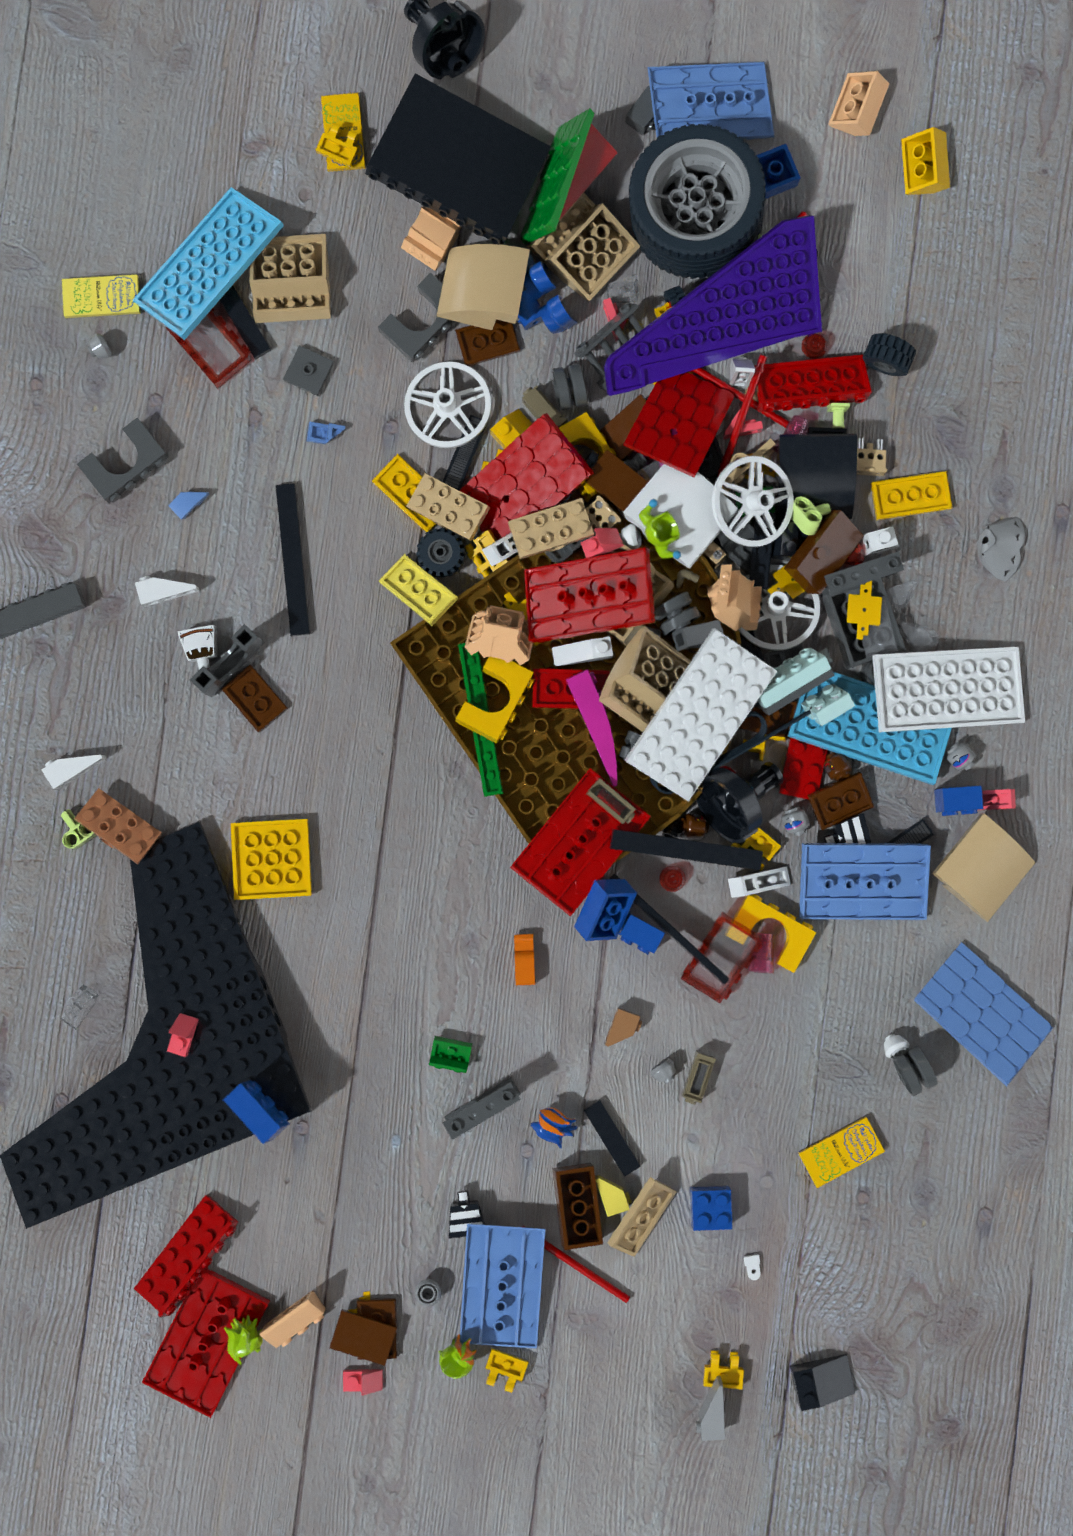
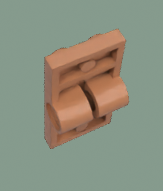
[74,788,162,864]

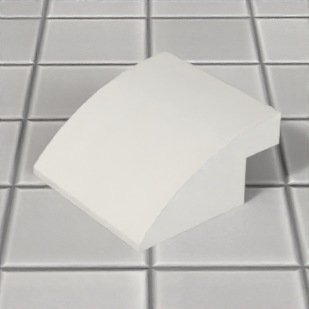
[623,464,738,569]

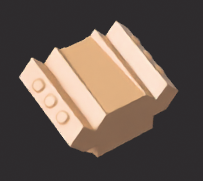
[401,207,462,271]
[707,564,762,632]
[465,605,533,665]

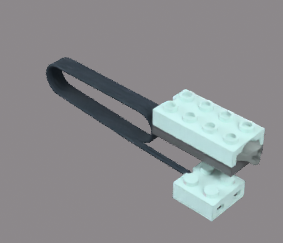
[650,647,855,794]

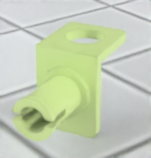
[827,403,850,428]

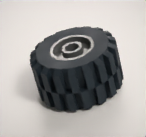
[863,333,916,376]
[416,528,466,578]

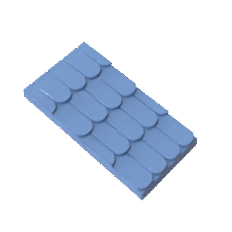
[647,62,774,140]
[799,843,931,920]
[914,942,1053,1087]
[460,1224,545,1349]

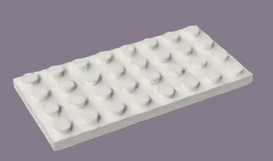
[625,628,777,801]
[872,647,1025,733]

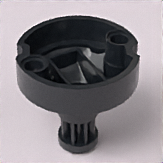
[404,0,485,80]
[695,762,784,843]

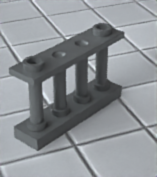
[574,303,644,391]
[821,552,904,597]
[442,1077,521,1140]

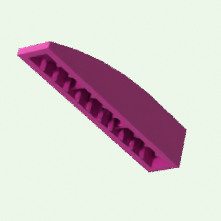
[566,669,617,787]

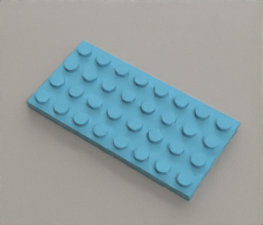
[133,187,284,340]
[787,672,952,785]

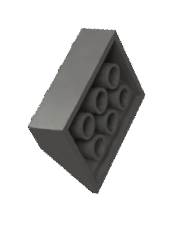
[822,578,906,670]

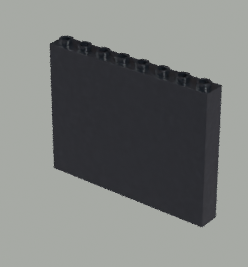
[365,73,551,245]

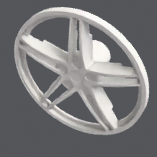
[404,362,491,448]
[712,456,794,547]
[739,565,820,651]

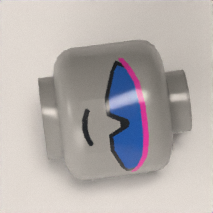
[947,742,976,771]
[782,806,810,836]

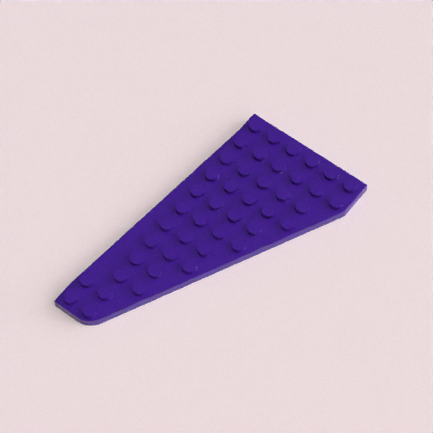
[604,215,822,396]

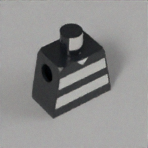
[824,813,872,844]
[449,1190,485,1239]

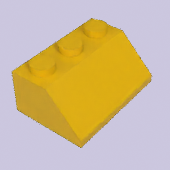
[901,127,950,195]
[490,409,532,449]

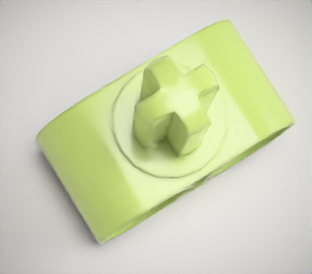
[791,496,831,536]
[61,809,96,849]

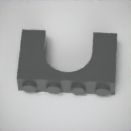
[378,272,452,363]
[77,418,169,503]
[672,620,724,652]
[190,624,265,698]

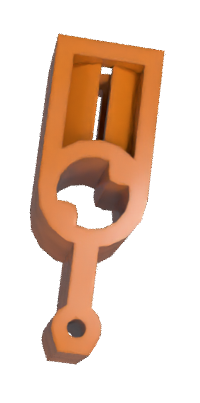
[514,934,535,985]

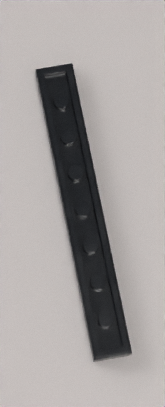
[275,483,310,636]
[609,829,763,870]
[609,874,729,986]

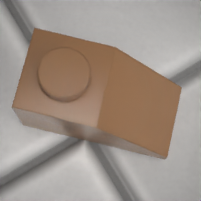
[604,1008,642,1047]

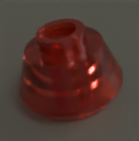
[801,333,827,359]
[844,542,865,566]
[659,866,686,892]

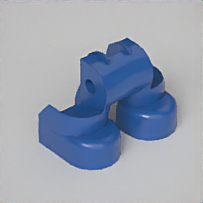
[518,261,577,334]

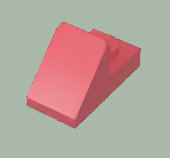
[603,298,628,341]
[723,410,763,439]
[580,528,624,558]
[979,789,1016,810]
[167,1013,199,1057]
[343,1369,383,1395]

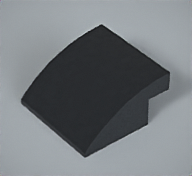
[774,434,857,519]

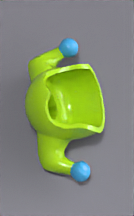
[639,499,681,559]

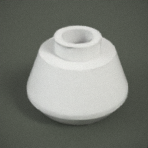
[619,523,642,549]
[884,1034,909,1059]

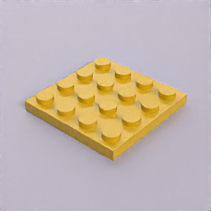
[231,819,312,900]

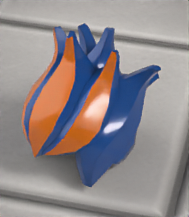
[530,1107,578,1148]

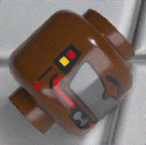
[823,752,852,781]
[679,814,709,840]

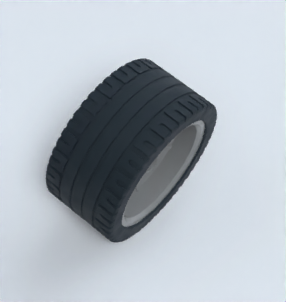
[629,124,766,279]

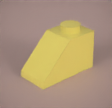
[595,1175,632,1217]

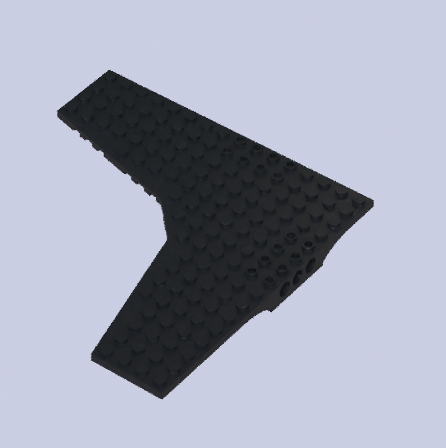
[0,822,312,1229]

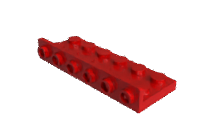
[755,354,872,413]
[134,1195,239,1318]

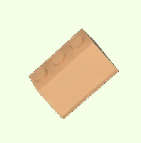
[828,71,890,136]
[260,1290,326,1348]

